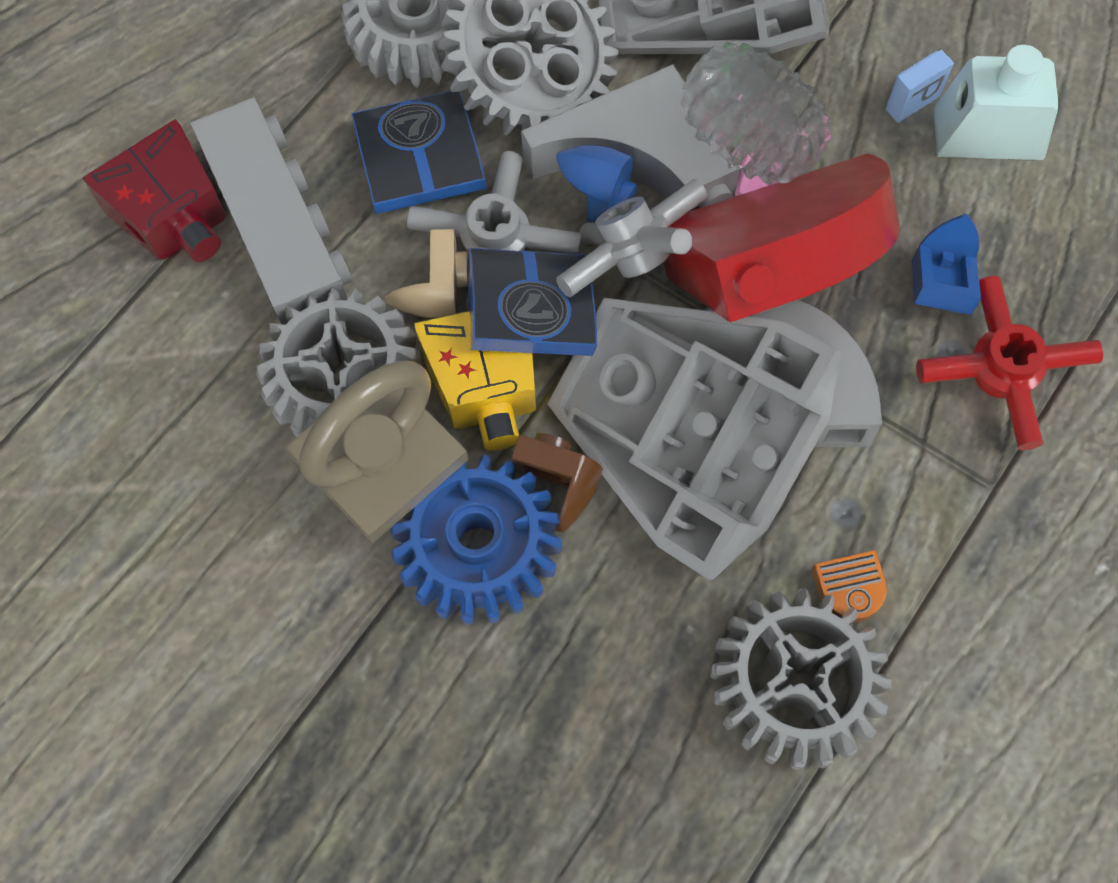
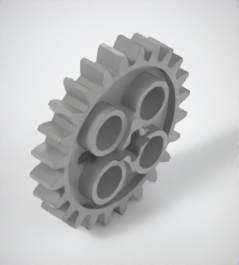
[438,0,619,136]

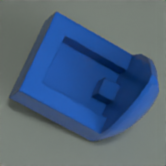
[556,145,638,222]
[911,214,981,315]

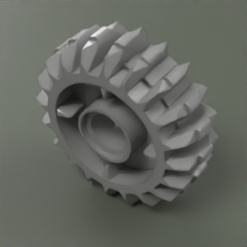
[341,0,484,89]

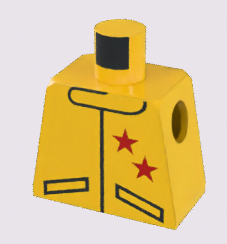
[414,311,536,451]

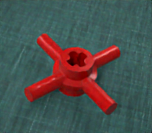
[916,276,1103,450]

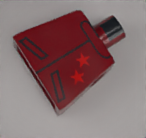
[82,119,226,262]

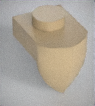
[385,229,468,319]

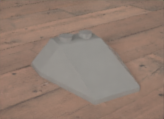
[599,0,830,54]
[547,298,841,580]

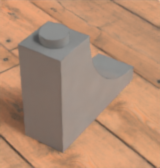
[521,65,740,212]

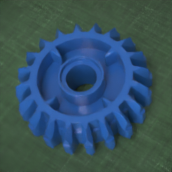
[391,453,562,625]

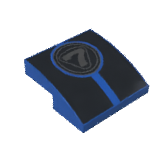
[351,91,487,214]
[468,248,597,356]

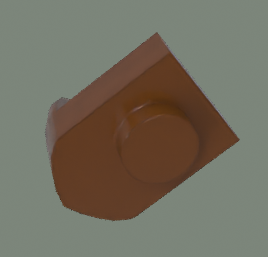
[512,433,603,533]

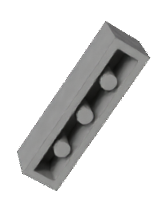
[190,97,352,325]

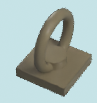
[285,361,469,544]

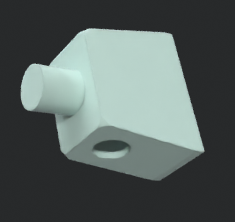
[934,45,1058,160]

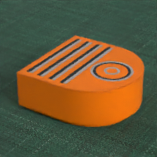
[811,550,887,624]

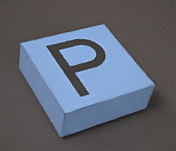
[886,50,954,123]

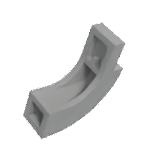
[704,300,882,447]

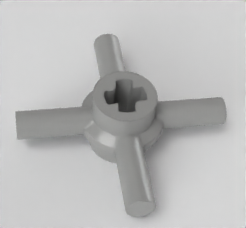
[407,151,582,311]
[556,179,707,297]

